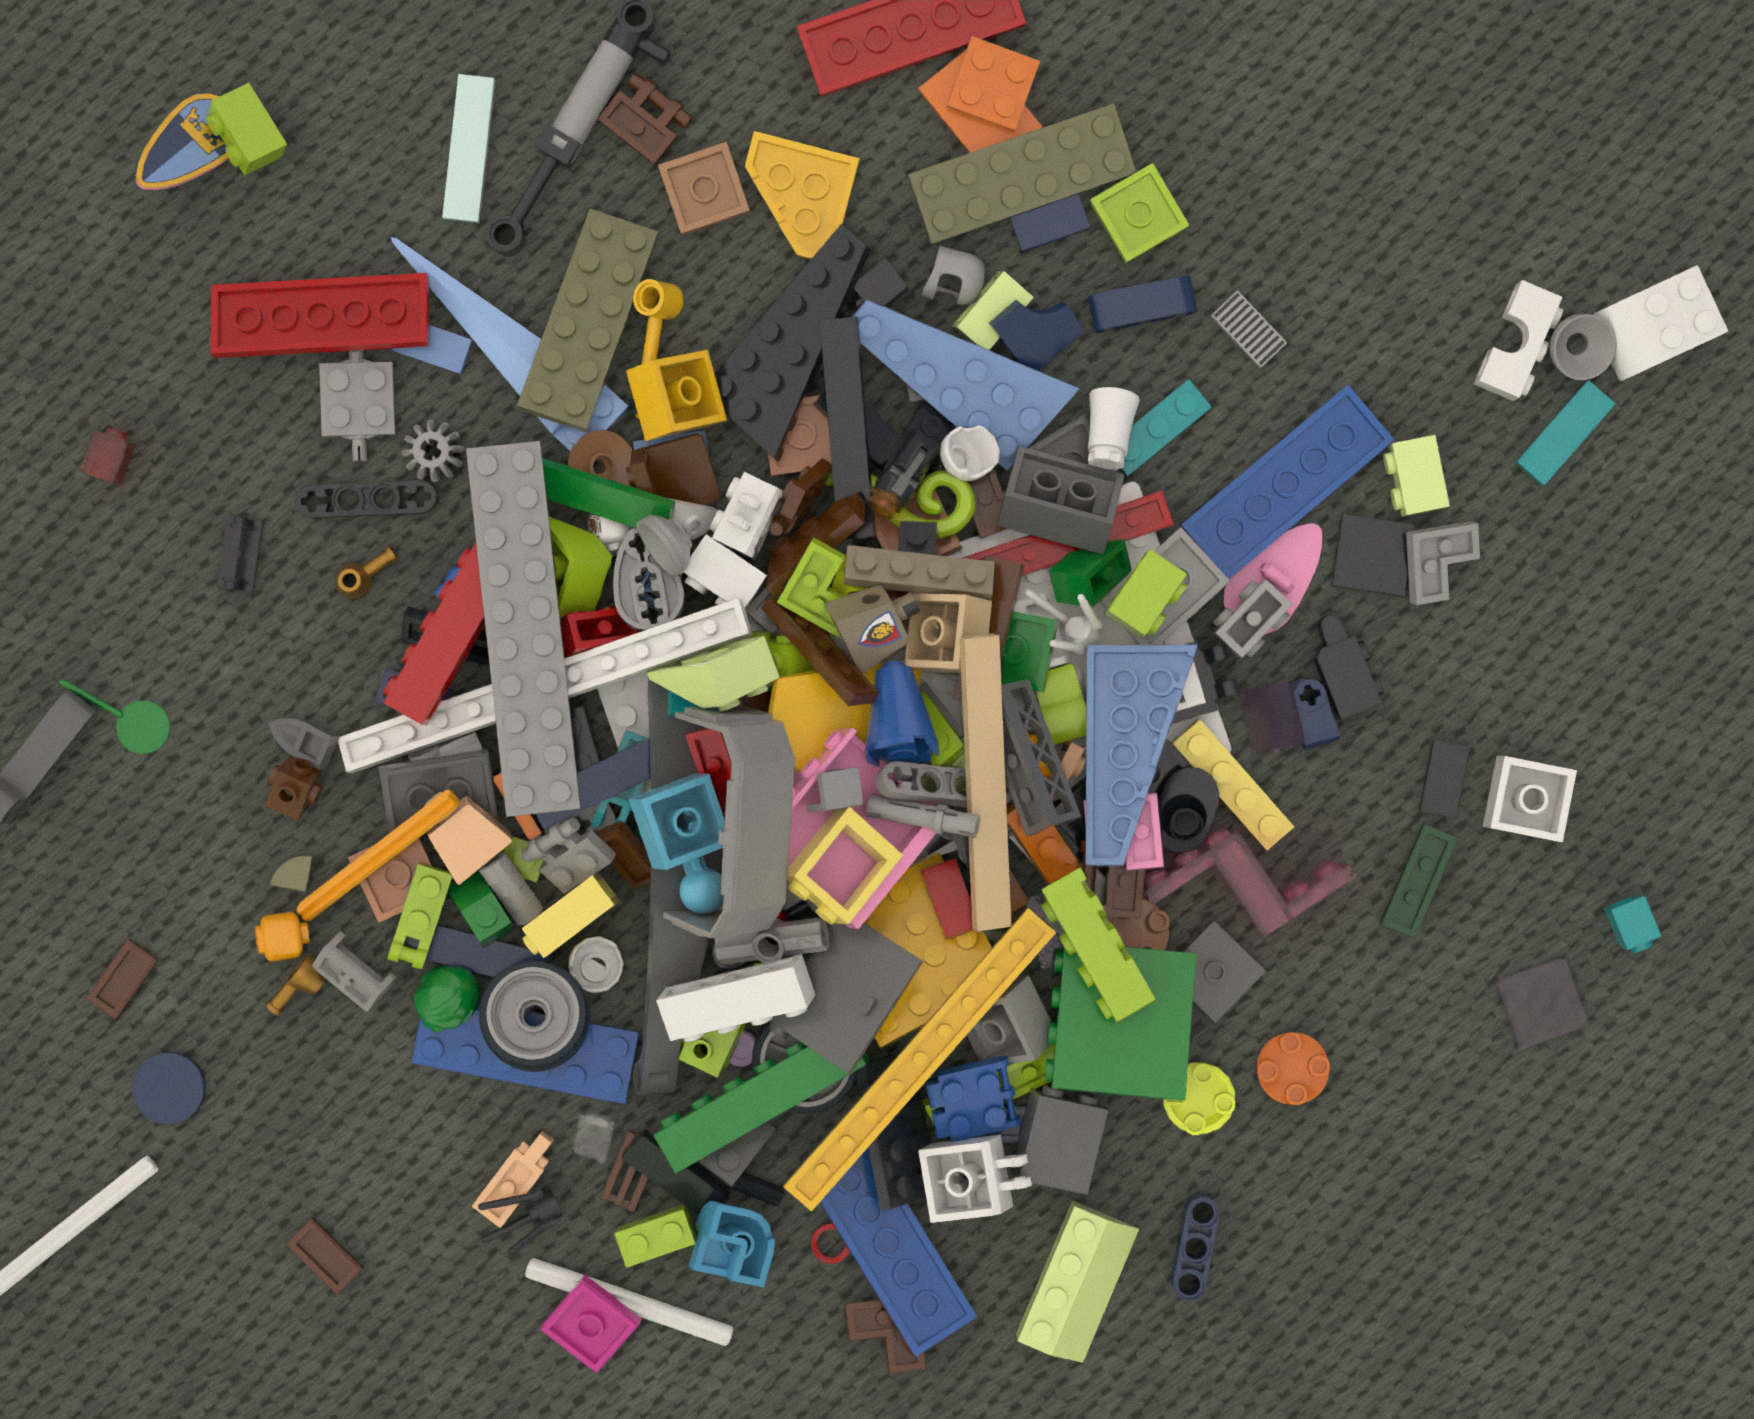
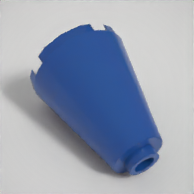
[865,661,940,767]

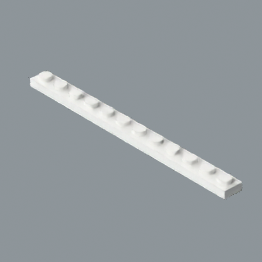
[338,598,753,773]

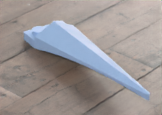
[391,237,631,451]

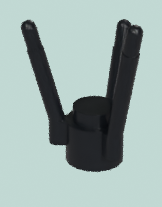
[478,1188,563,1255]

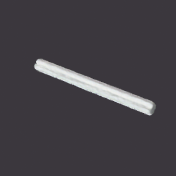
[0,1156,158,1296]
[525,1258,733,1346]

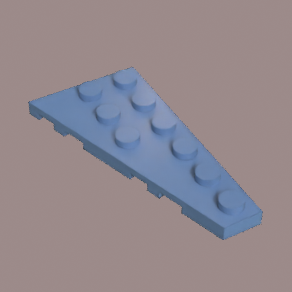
[852,299,1079,470]
[1086,645,1198,866]

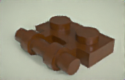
[598,73,693,166]
[770,458,832,536]

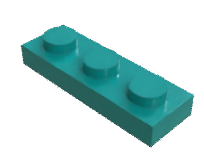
[1120,379,1211,477]

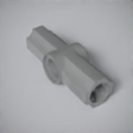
[714,917,830,965]

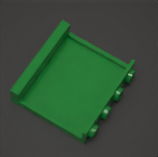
[1045,946,1197,1103]

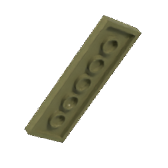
[907,103,1136,244]
[517,209,658,433]

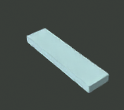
[442,74,496,223]

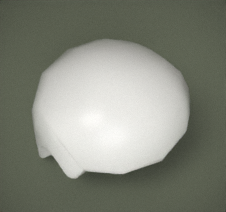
[940,425,1000,481]
[568,936,624,993]

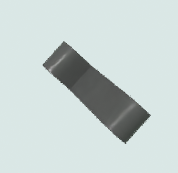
[0,690,99,825]

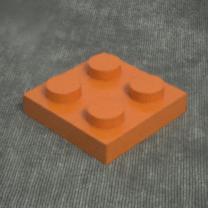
[947,36,1040,132]

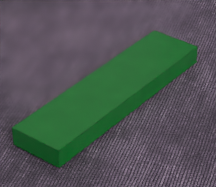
[542,458,676,528]

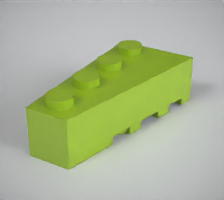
[1040,867,1156,1024]

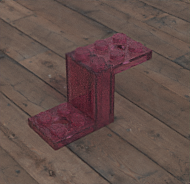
[1143,827,1356,937]

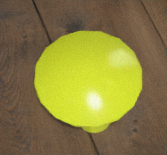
[1163,1062,1235,1135]

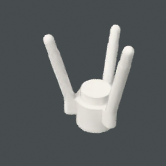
[1025,589,1103,655]

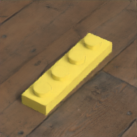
[1171,718,1294,851]

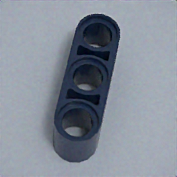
[1088,276,1198,333]
[1171,1192,1219,1301]

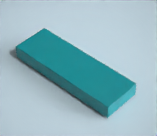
[1515,380,1616,486]

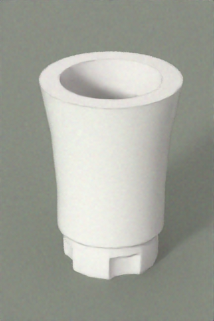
[1088,387,1140,471]

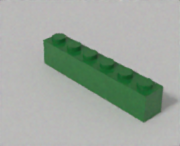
[653,1041,870,1174]

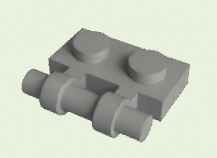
[521,817,616,894]

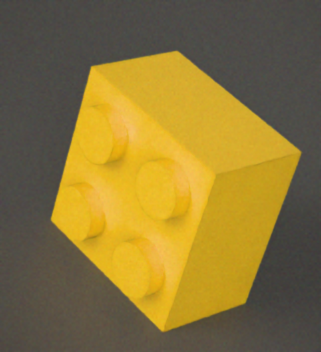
[626,350,727,441]

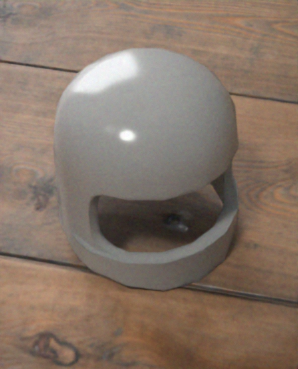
[921,246,985,305]

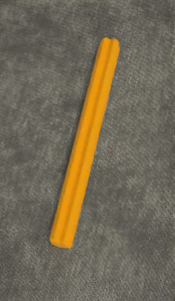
[296,790,460,921]

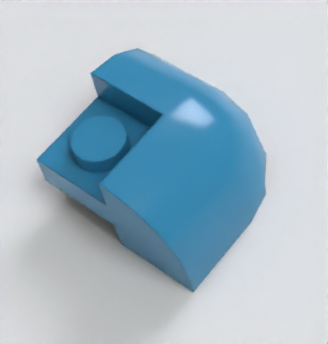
[688,1201,775,1287]

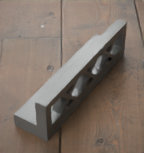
[1001,679,1081,837]

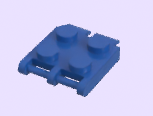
[925,1055,1021,1142]

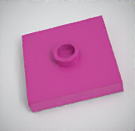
[540,1275,642,1373]

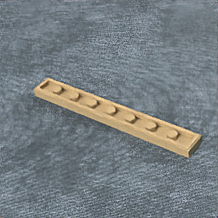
[960,633,1012,931]

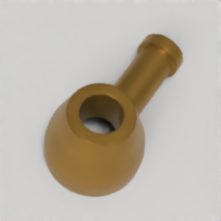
[335,545,399,599]
[266,953,326,1016]

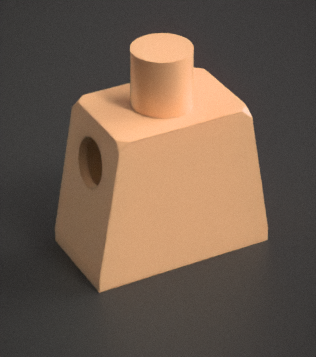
[425,792,513,885]

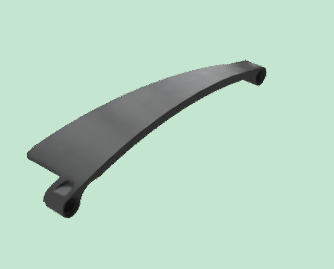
[632,669,723,1095]

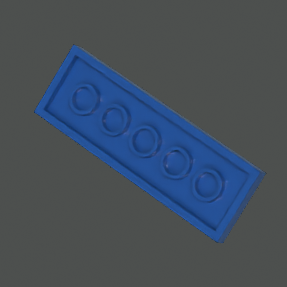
[1180,385,1394,579]
[412,1001,639,1104]
[820,1147,977,1357]

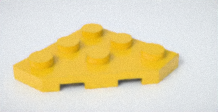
[745,131,859,260]

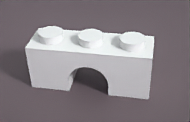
[1474,280,1563,401]

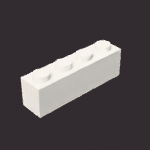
[656,954,816,1042]

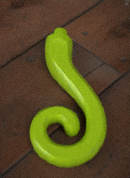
[825,471,976,539]

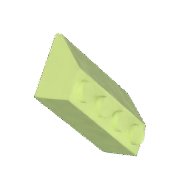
[1016,1200,1139,1363]

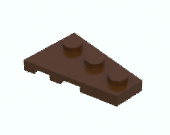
[766,493,865,598]

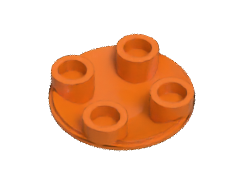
[1256,1032,1330,1105]

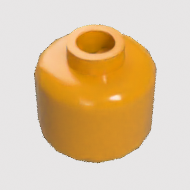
[255,912,310,962]

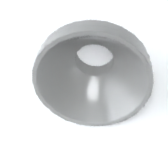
[1549,313,1616,380]
[637,515,693,577]

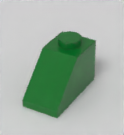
[1049,539,1132,608]
[448,870,514,948]

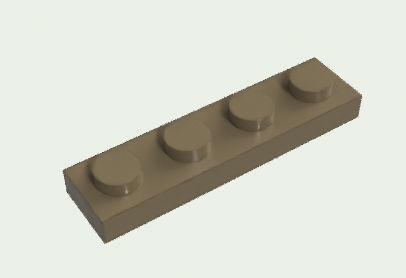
[843,545,995,601]

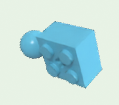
[628,773,725,915]

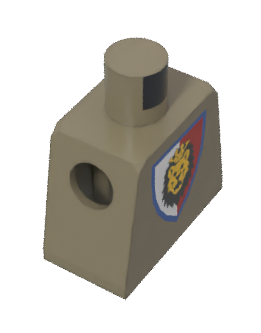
[825,585,920,674]

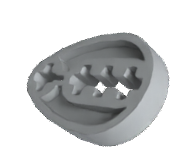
[613,528,685,632]

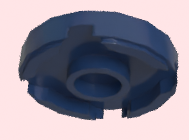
[132,1052,206,1124]

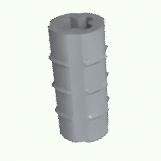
[478,850,543,925]

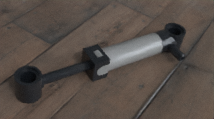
[486,0,670,256]

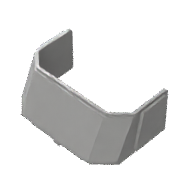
[663,707,795,939]

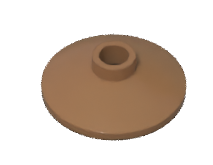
[568,430,633,486]

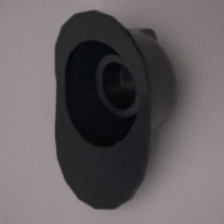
[1158,767,1220,853]

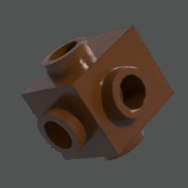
[265,755,323,821]

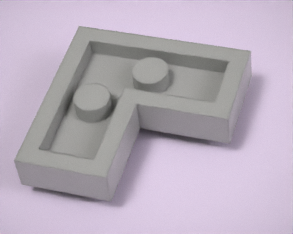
[1406,521,1480,605]

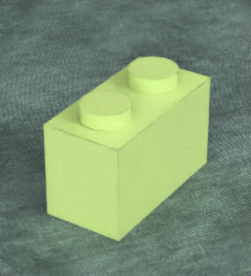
[1383,435,1450,517]

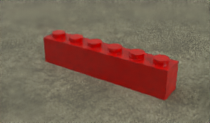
[383,543,485,726]

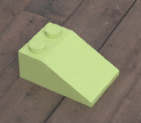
[647,636,780,711]

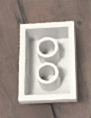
[1593,265,1728,382]

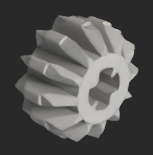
[402,420,465,482]

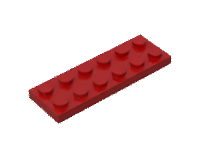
[797,0,1026,97]
[210,273,430,358]

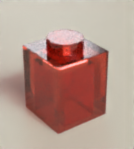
[80,427,136,485]

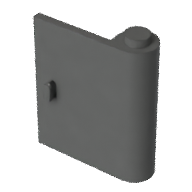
[767,923,923,1074]

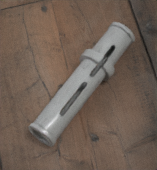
[866,794,980,838]

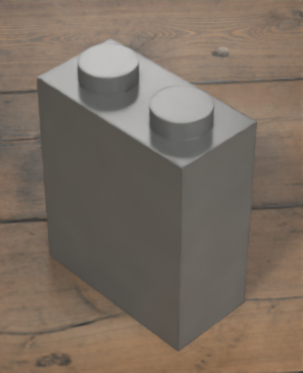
[1010,1085,1108,1195]

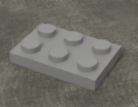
[1099,527,1230,645]

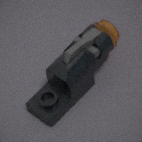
[868,402,953,519]

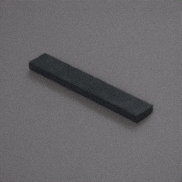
[820,317,876,539]

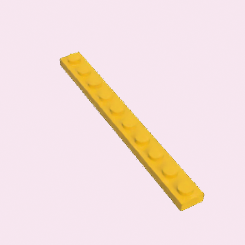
[783,907,1056,1212]

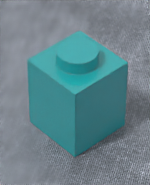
[1604,894,1661,953]

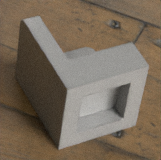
[806,767,863,812]

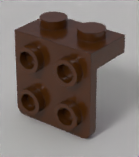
[626,433,721,505]

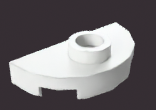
[668,498,718,540]

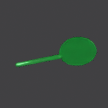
[59,679,170,754]

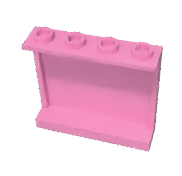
[788,728,939,929]

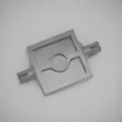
[319,350,396,462]

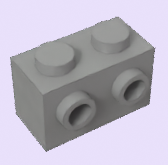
[1212,579,1293,658]

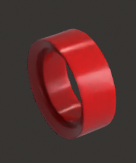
[811,1222,850,1264]

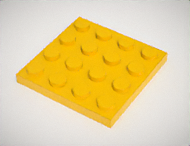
[825,852,992,1049]

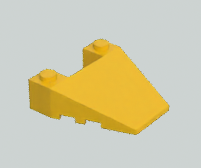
[768,659,922,773]

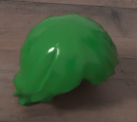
[414,965,481,1033]

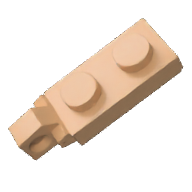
[472,1131,554,1228]

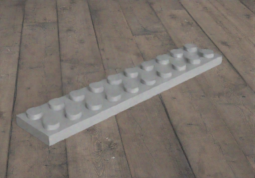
[466,441,581,817]

